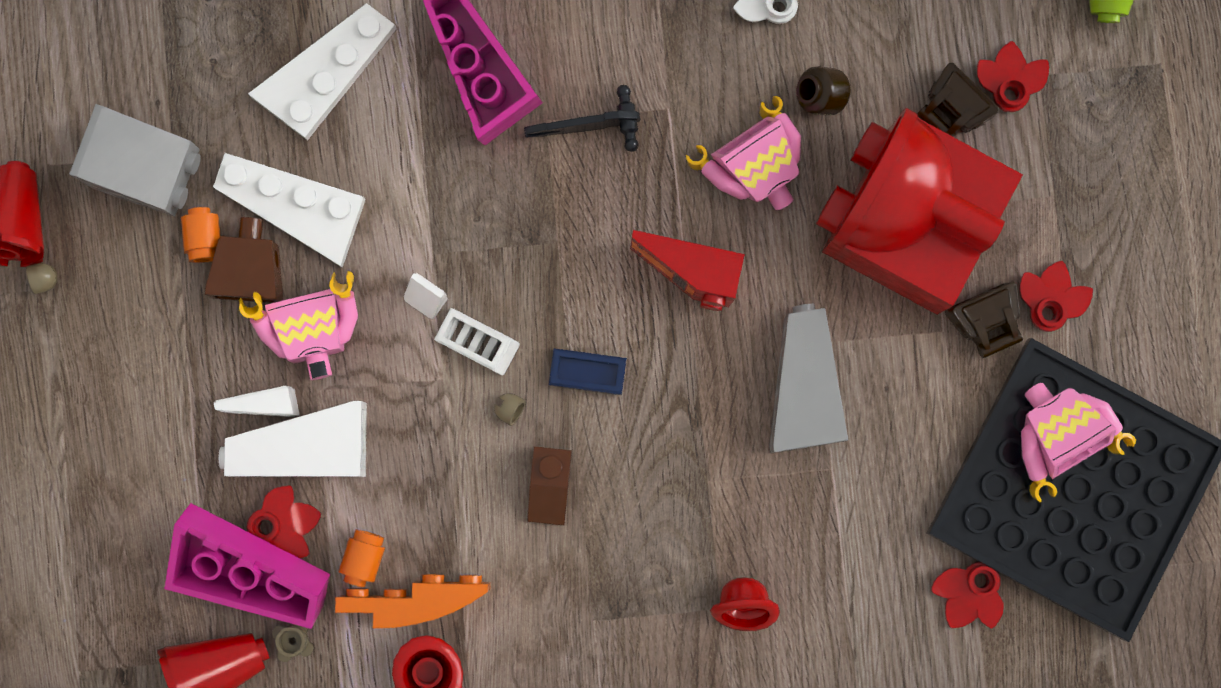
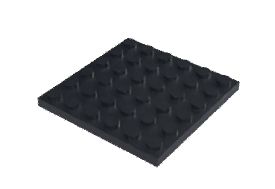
[926,338,1221,642]

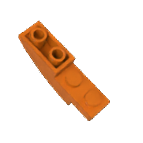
[335,574,491,629]

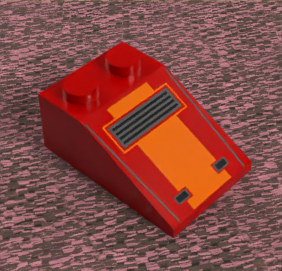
[630,230,745,311]

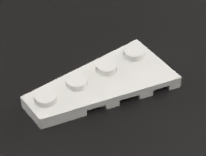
[248,3,397,141]
[213,153,366,268]

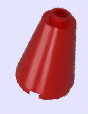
[0,161,44,267]
[157,633,270,688]

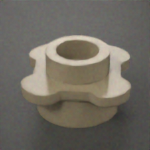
[272,624,314,662]

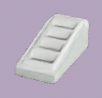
[434,308,520,375]
[214,386,299,417]

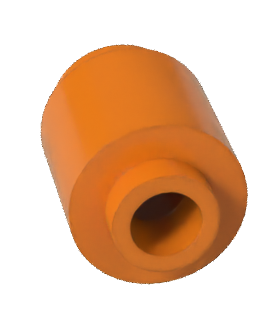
[181,207,221,263]
[338,529,385,587]

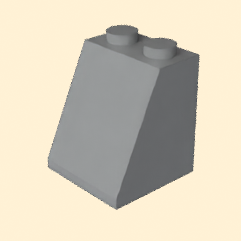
[69,104,201,217]

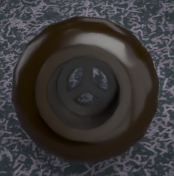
[796,66,851,115]

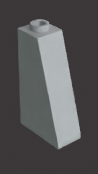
[769,303,848,453]

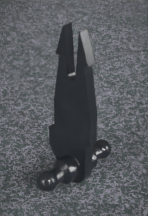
[524,85,641,152]

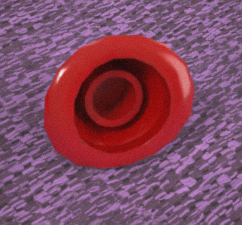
[710,577,780,631]
[392,635,463,688]

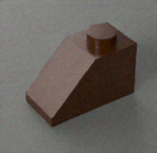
[527,446,572,525]

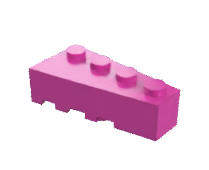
[423,0,543,145]
[164,503,330,629]

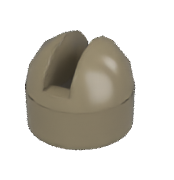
[26,263,57,294]
[494,393,526,426]

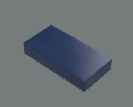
[549,348,627,395]

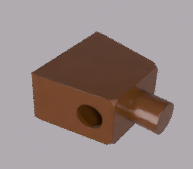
[205,217,283,303]

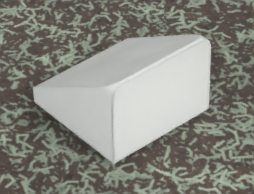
[404,273,448,319]

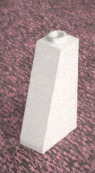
[219,401,367,477]

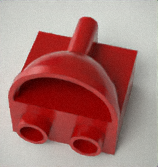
[816,108,1023,315]

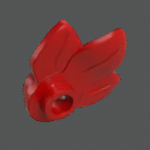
[977,41,1049,112]
[1019,261,1093,332]
[246,485,321,558]
[931,562,1004,629]

